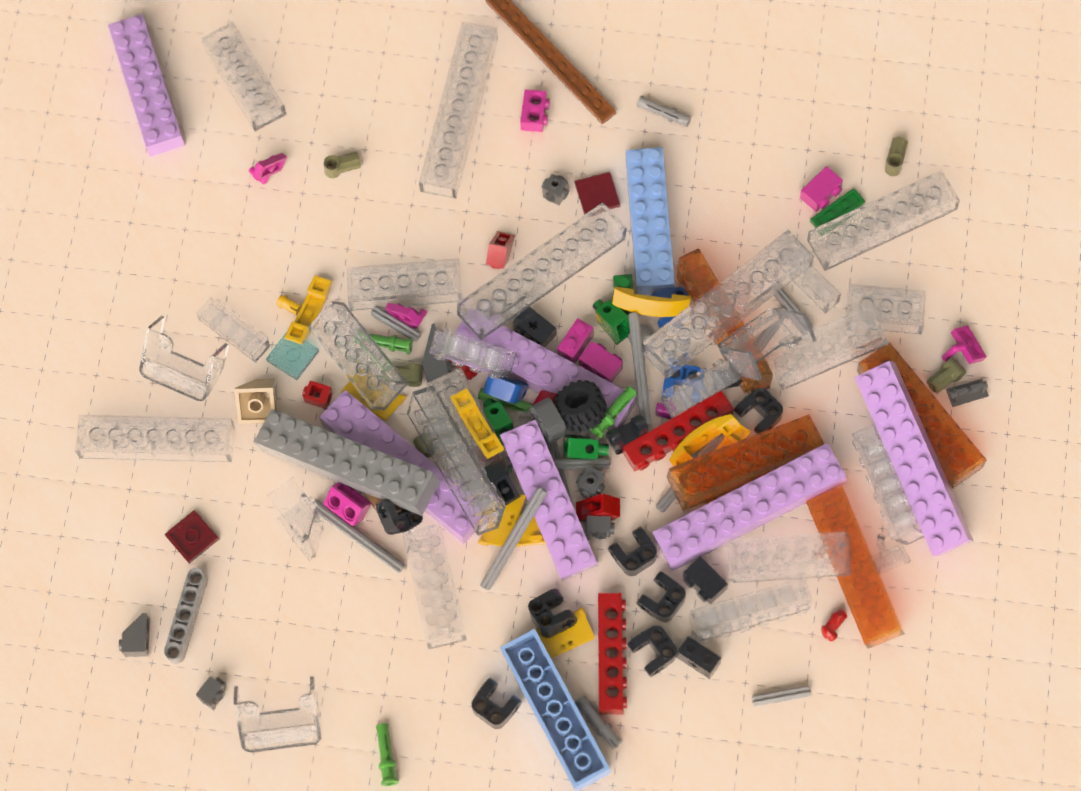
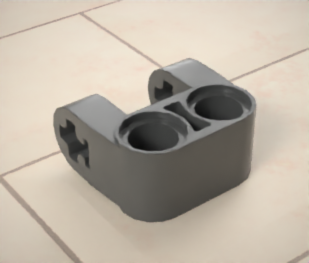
[529,397,566,444]

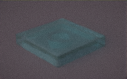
[266,330,319,380]

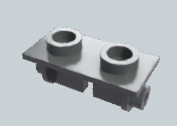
[946,379,989,407]

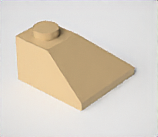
[234,378,277,424]

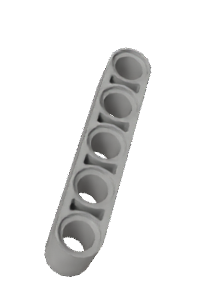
[164,568,208,664]

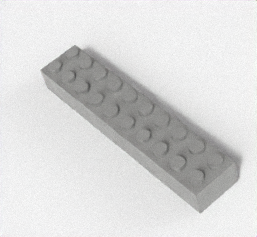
[253,409,440,516]

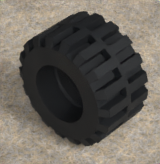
[554,380,608,433]

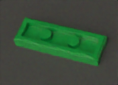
[810,188,866,235]

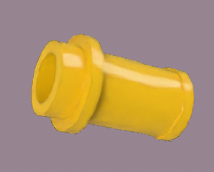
[276,295,302,315]

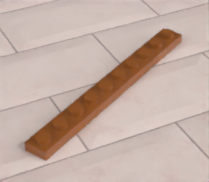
[486,0,616,125]

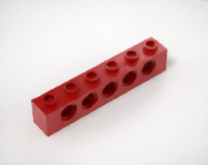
[623,390,734,472]
[598,593,627,715]

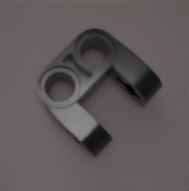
[734,388,783,438]
[606,414,648,455]
[376,499,423,535]
[608,526,657,576]
[636,571,686,622]
[528,589,577,638]
[627,626,677,677]
[471,678,522,729]

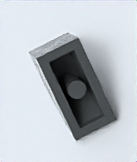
[119,613,150,657]

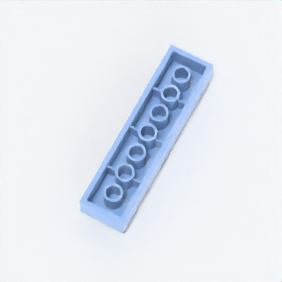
[626,147,675,295]
[499,629,612,791]

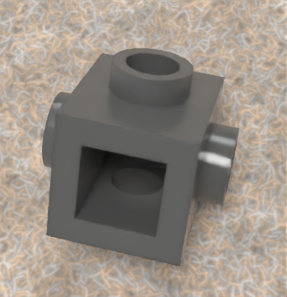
[541,173,569,206]
[576,465,605,498]

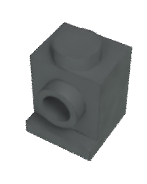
[587,516,615,540]
[195,676,227,711]

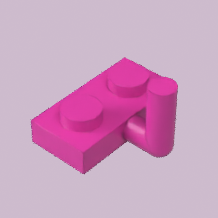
[248,153,287,184]
[385,302,428,329]
[942,325,987,364]

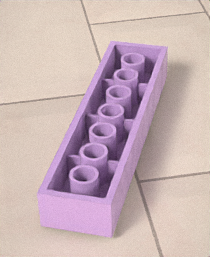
[108,14,185,157]
[500,420,598,581]

